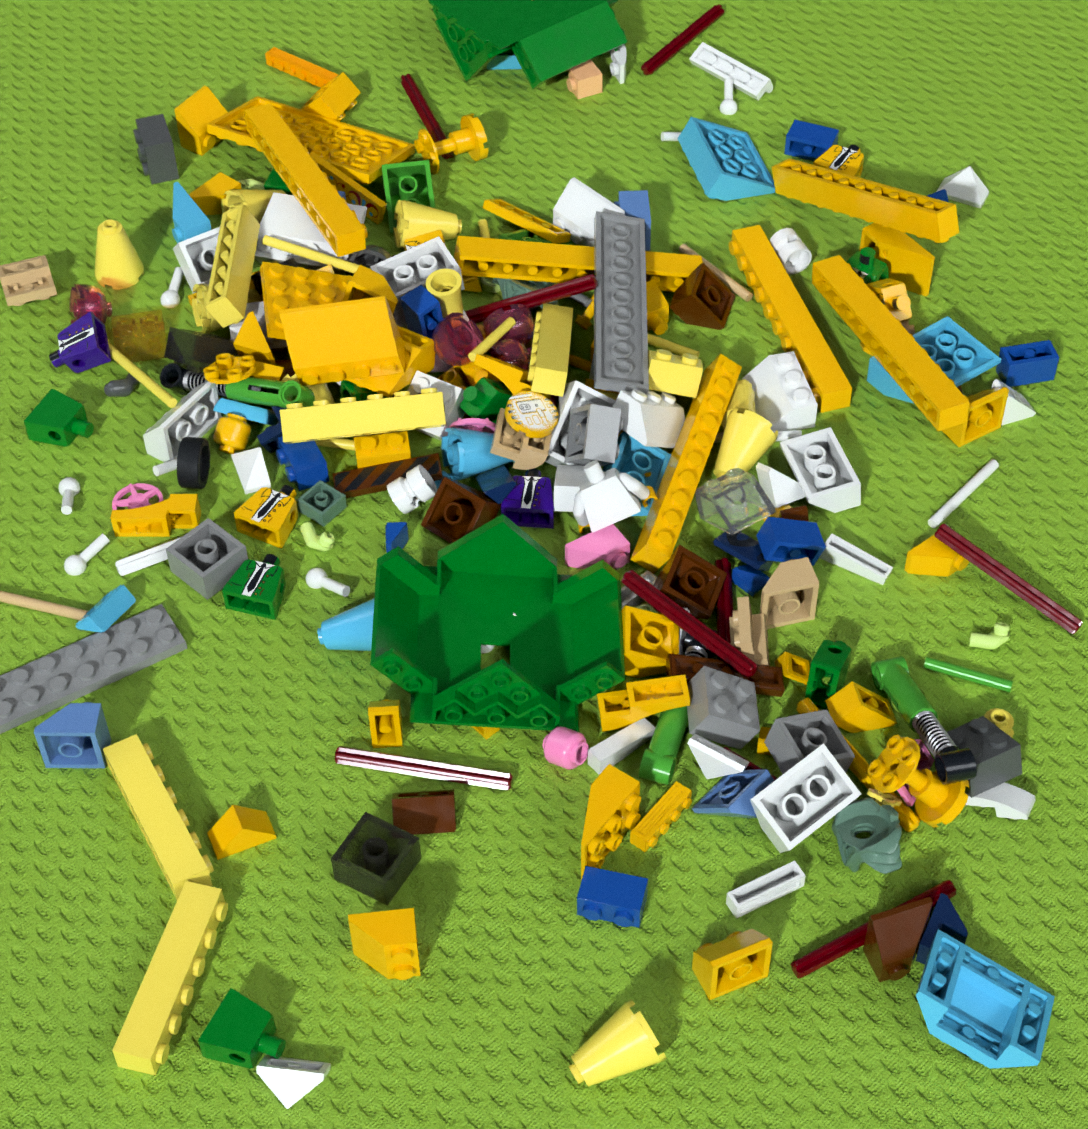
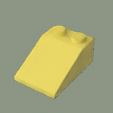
[648,349,703,398]

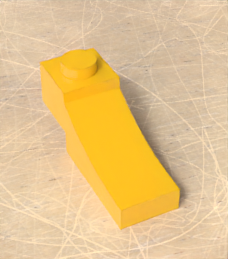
[474,354,551,400]
[111,494,201,537]
[597,674,690,732]

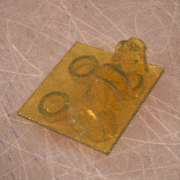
[111,310,168,364]

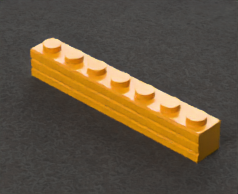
[265,47,339,88]

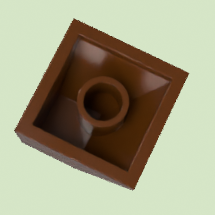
[669,263,735,330]
[421,476,501,544]
[653,545,727,619]
[863,897,933,982]

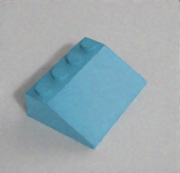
[678,117,776,201]
[867,316,1001,404]

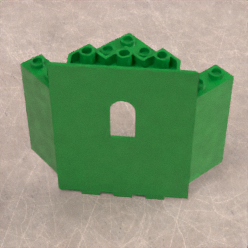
[428,0,628,89]
[370,514,625,732]

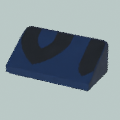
[476,466,516,504]
[713,528,773,571]

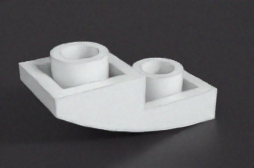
[610,45,627,84]
[964,782,1036,820]

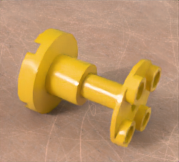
[414,113,488,175]
[868,735,970,828]

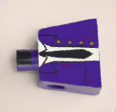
[49,311,112,373]
[501,468,554,529]

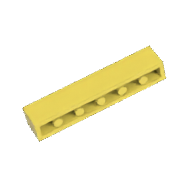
[205,203,260,328]
[527,303,573,397]
[280,388,447,444]
[103,734,214,900]
[112,881,228,1076]

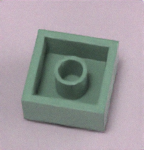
[297,480,347,527]

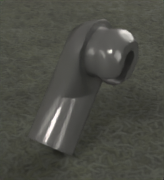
[104,373,139,397]

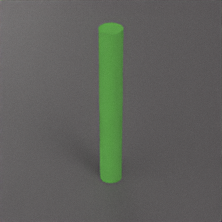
[924,657,1013,692]

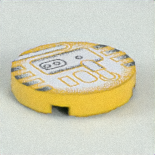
[504,391,559,438]

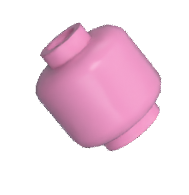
[543,726,589,770]

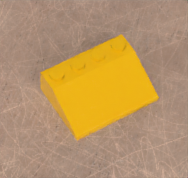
[279,296,405,386]

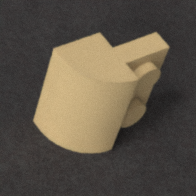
[0,255,57,307]
[490,408,552,470]
[729,596,770,666]

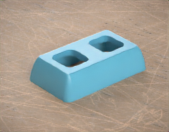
[213,398,278,425]

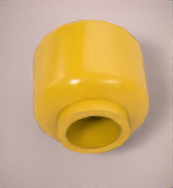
[213,413,251,454]

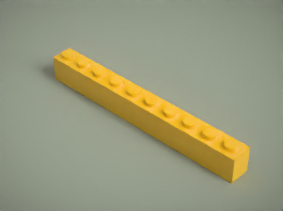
[244,103,368,257]
[771,158,959,243]
[729,225,852,413]
[454,236,703,292]
[812,255,970,432]
[630,353,742,574]

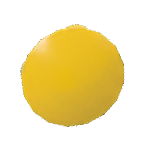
[203,353,256,384]

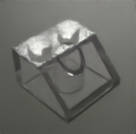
[695,468,776,535]

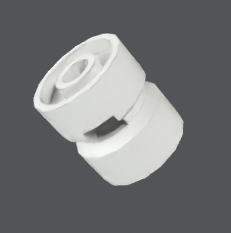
[769,228,812,274]
[387,464,438,514]

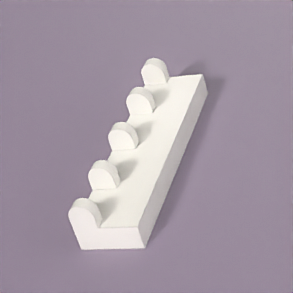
[689,42,773,101]

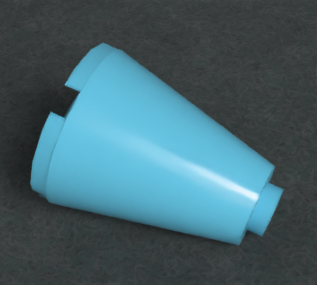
[441,427,513,481]
[317,598,374,651]

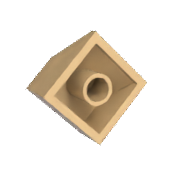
[760,557,819,629]

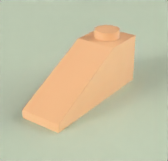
[566,60,603,99]

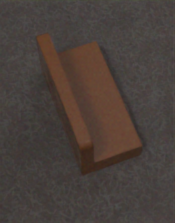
[392,789,456,836]

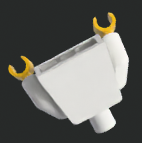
[573,460,658,533]

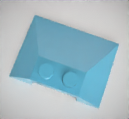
[916,929,1055,1069]

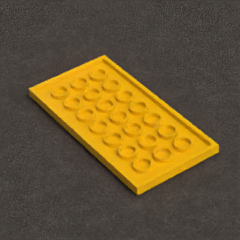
[207,96,415,184]

